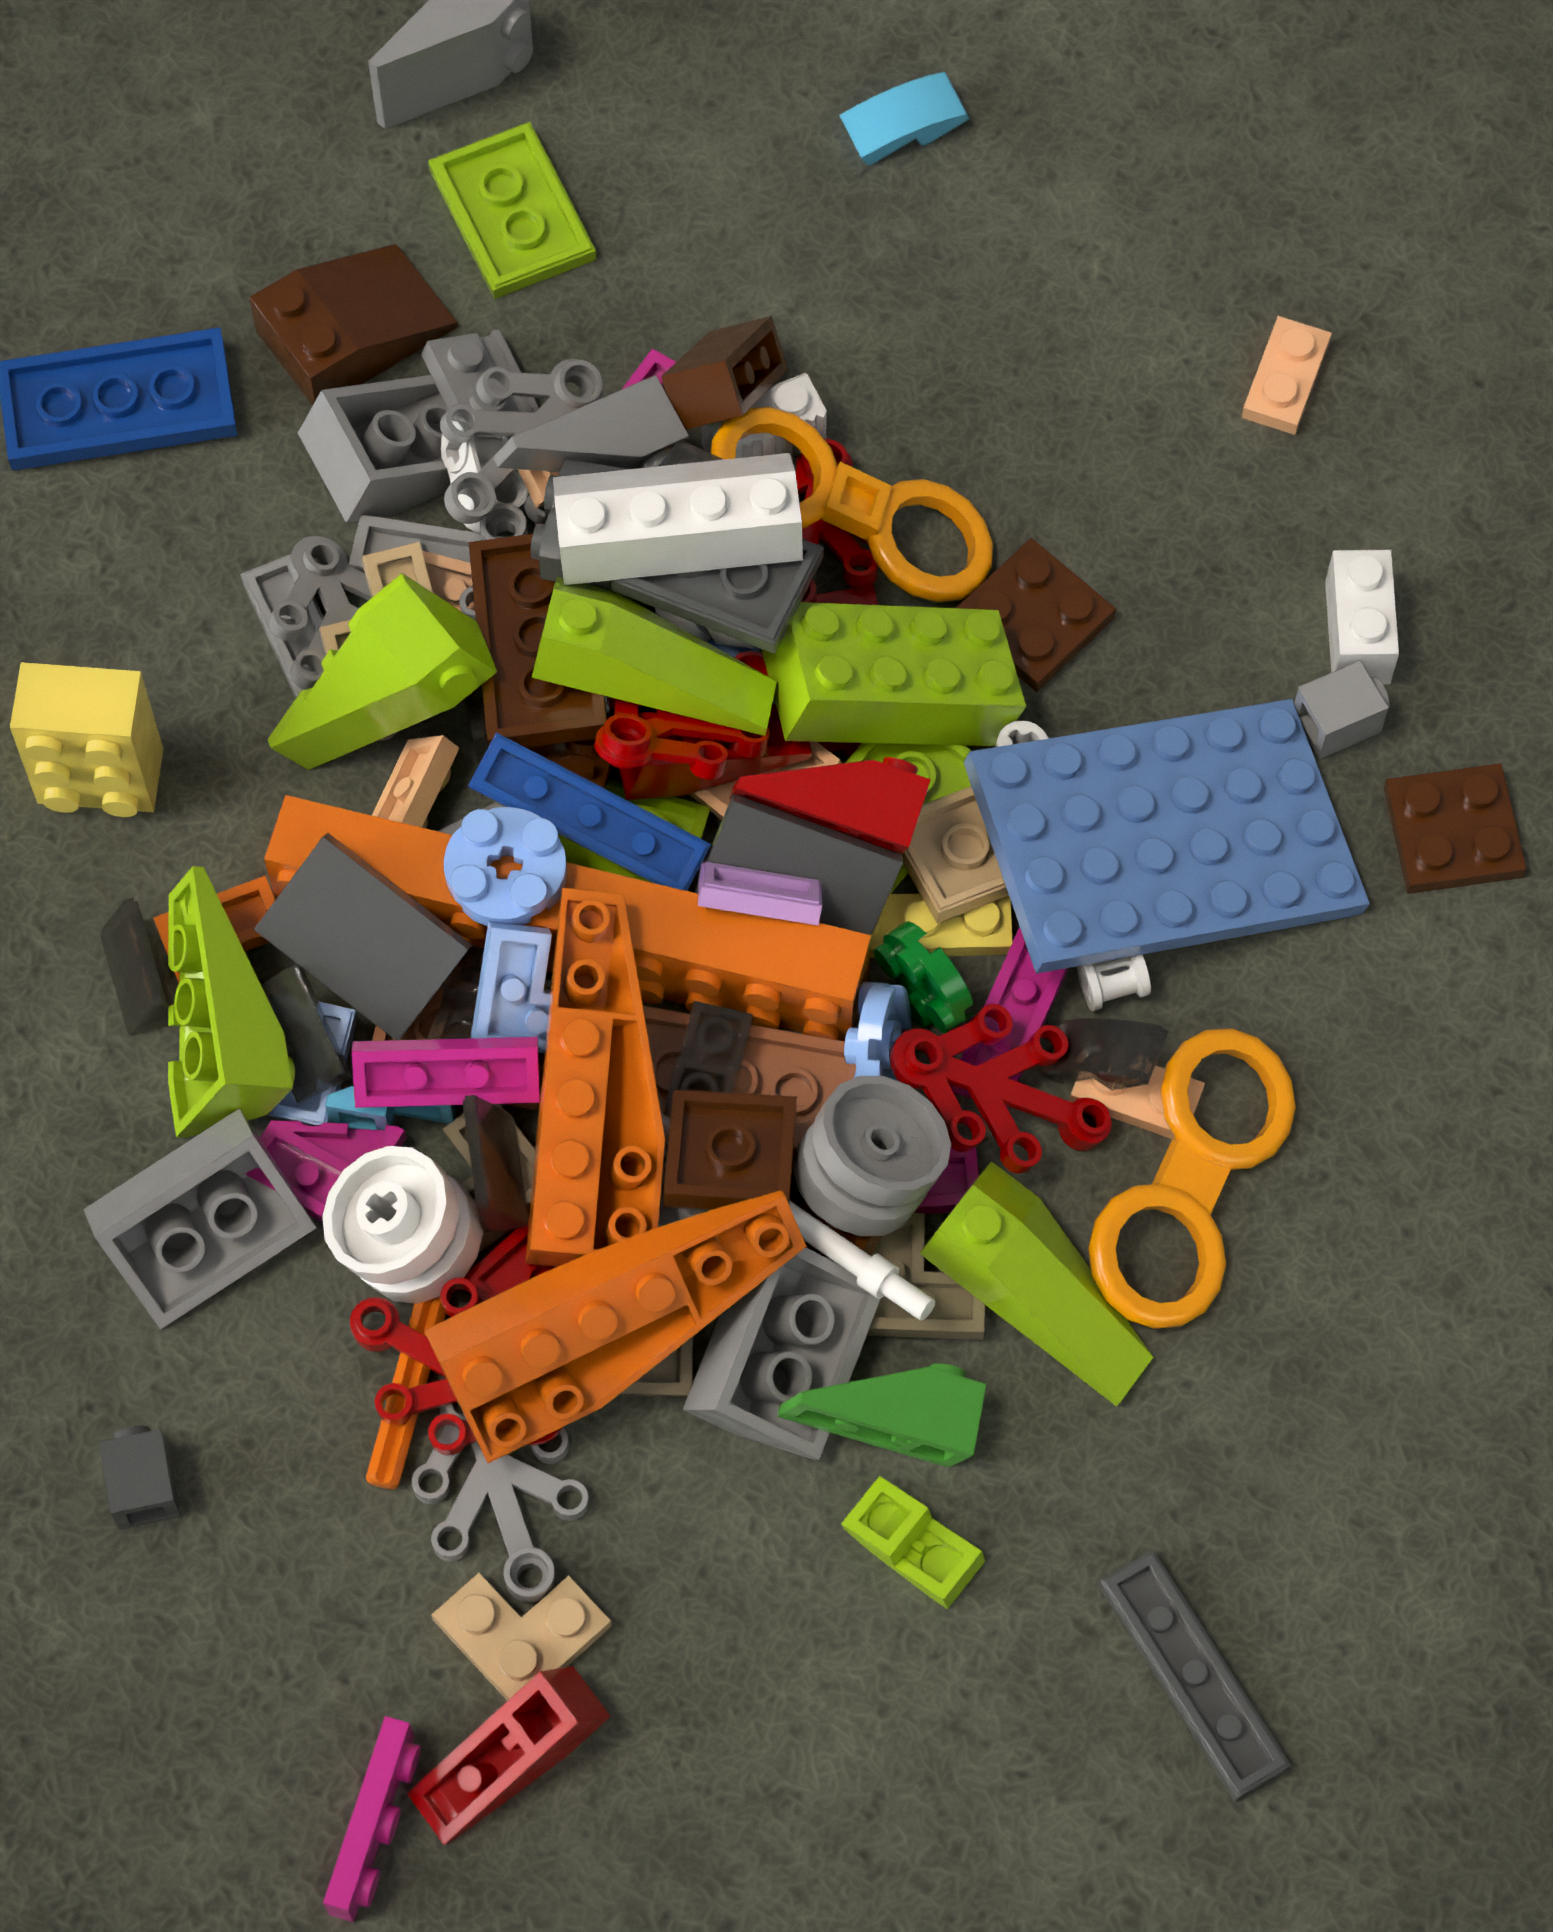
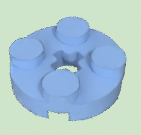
[444,807,567,926]
[844,981,911,1081]

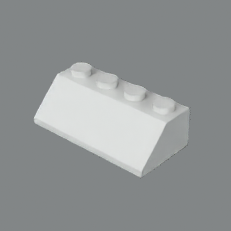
[553,453,803,585]

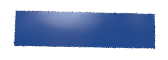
[468,733,711,891]

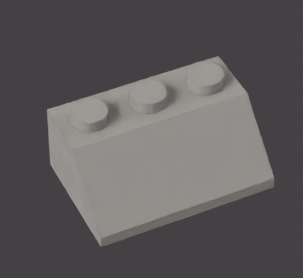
[83,1108,316,1330]
[683,1248,881,1460]

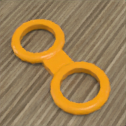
[710,407,993,603]
[1088,1028,1296,1329]

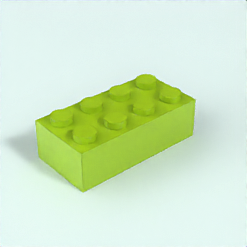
[762,602,1026,746]

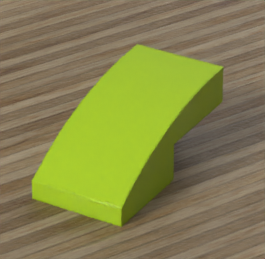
[841,1476,985,1610]

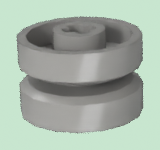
[792,1076,951,1236]

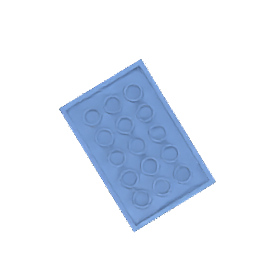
[964,699,1370,974]

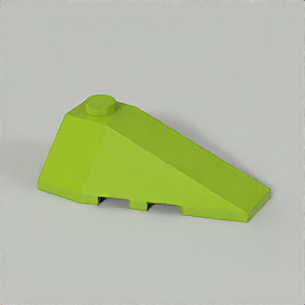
[267,573,497,770]
[168,866,295,1138]

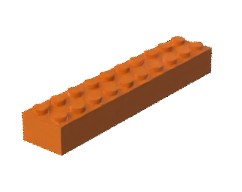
[264,795,871,1041]

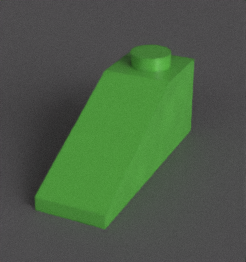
[777,1364,986,1467]

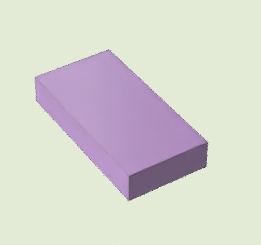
[698,861,822,925]

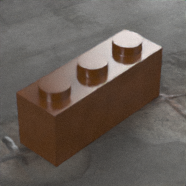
[661,316,789,430]

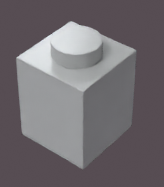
[1294,660,1390,759]

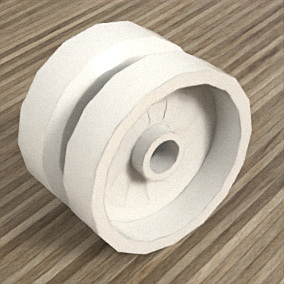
[322,1146,483,1304]

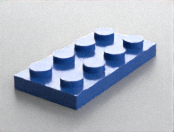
[0,327,238,471]

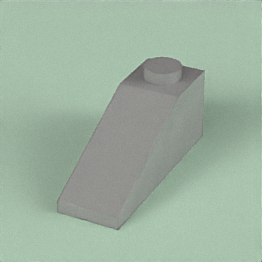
[493,375,689,472]

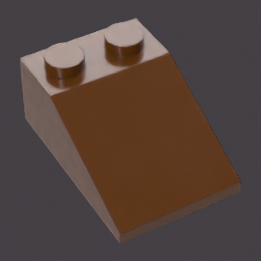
[249,244,458,406]

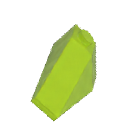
[532,576,777,736]
[920,1161,1153,1407]

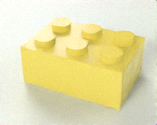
[10,662,163,817]

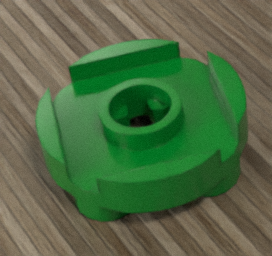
[873,921,975,1034]

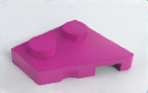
[244,1120,407,1223]

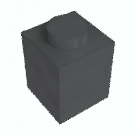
[99,1426,181,1530]

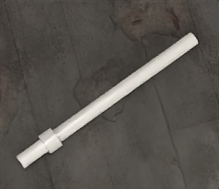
[661,1113,935,1321]

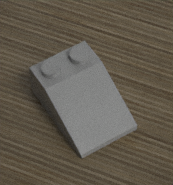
[368,0,533,129]
[298,375,499,523]

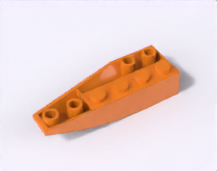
[525,888,665,1267]
[424,1190,807,1463]

